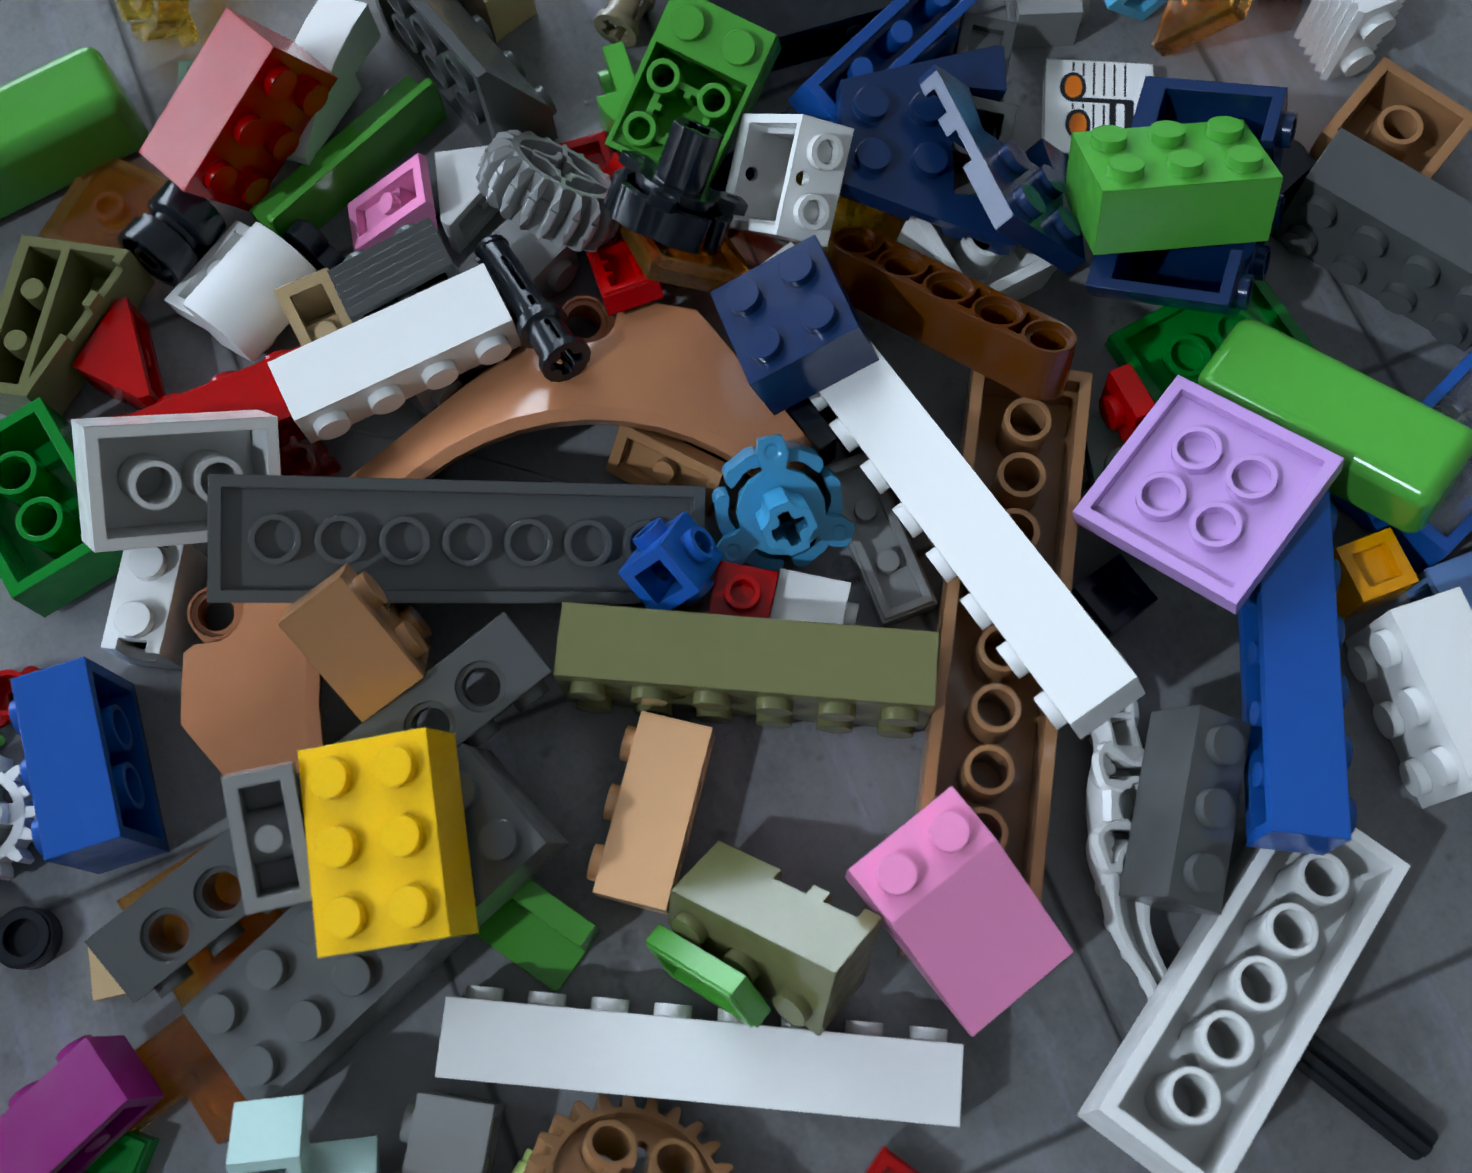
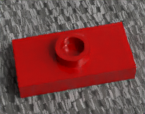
[587,234,664,316]

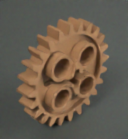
[524,1093,734,1173]

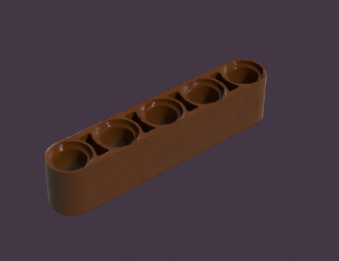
[830,225,1077,401]

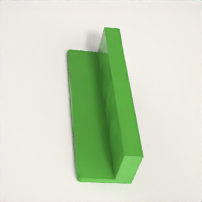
[249,74,447,240]
[475,880,601,991]

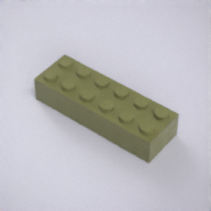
[553,602,939,739]

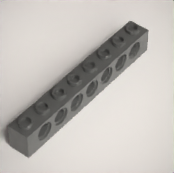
[84,612,553,1003]

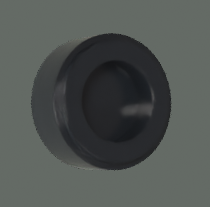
[0,906,63,970]

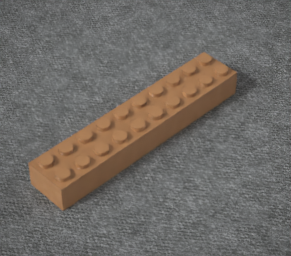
[897,369,1093,959]

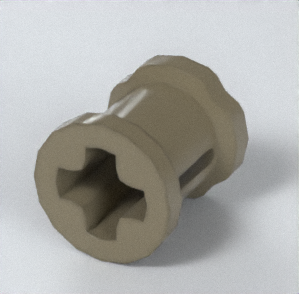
[594,0,656,47]

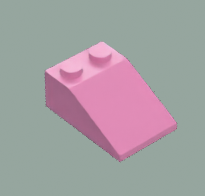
[845,786,1074,1037]

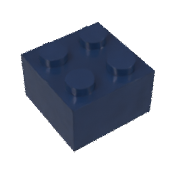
[710,234,879,416]

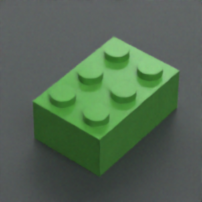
[1064,116,1283,255]

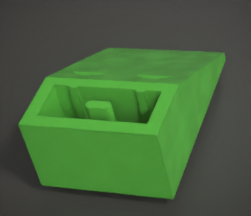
[605,0,782,186]

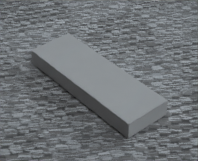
[817,452,938,628]

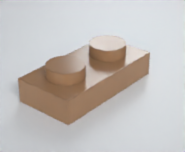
[605,426,725,521]

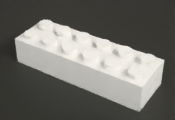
[1077,827,1411,1173]

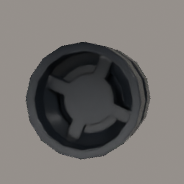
[117,180,226,286]

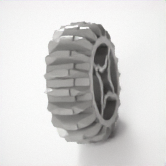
[476,130,621,252]

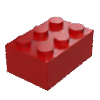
[139,8,338,212]

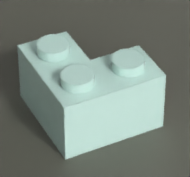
[226,1095,381,1173]

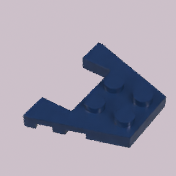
[836,45,1016,256]
[918,64,1086,274]

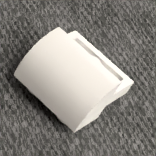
[164,220,317,363]

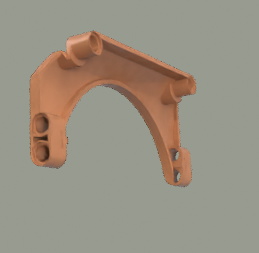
[181,295,813,776]

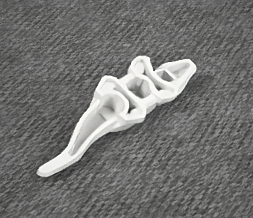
[1085,700,1167,1000]

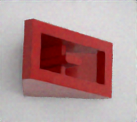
[71,297,166,410]

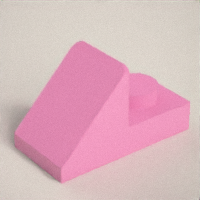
[347,153,438,252]

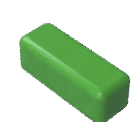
[0,47,148,220]
[1197,318,1472,533]

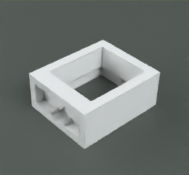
[725,114,854,247]

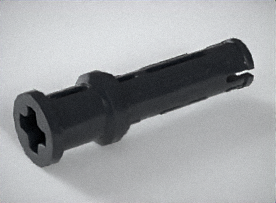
[475,234,591,382]

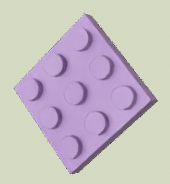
[1072,375,1344,615]

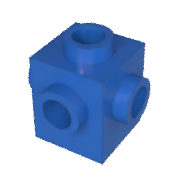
[618,511,724,611]

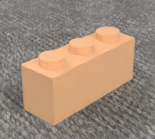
[587,710,715,915]

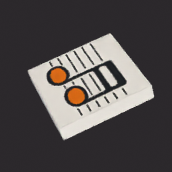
[1041,59,1153,156]

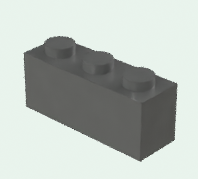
[1118,705,1251,915]

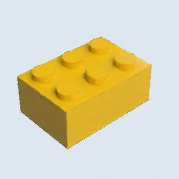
[297,727,479,958]

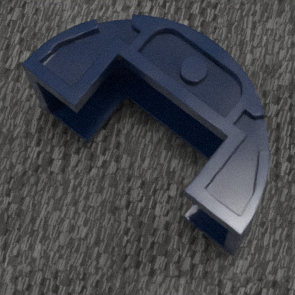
[1085,76,1298,316]

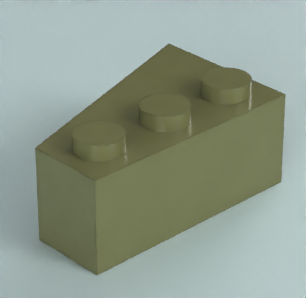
[0,235,155,416]
[668,841,882,1036]

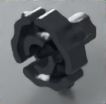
[603,116,748,255]

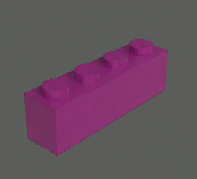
[0,1035,165,1173]

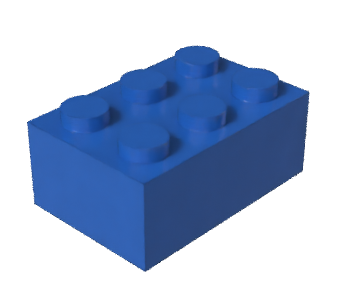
[9,656,170,874]

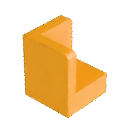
[1333,527,1419,620]

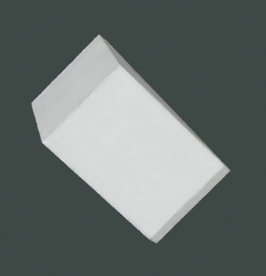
[434,145,499,254]

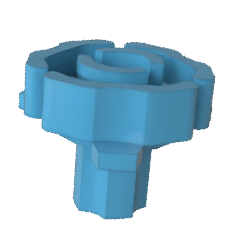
[712,434,856,572]

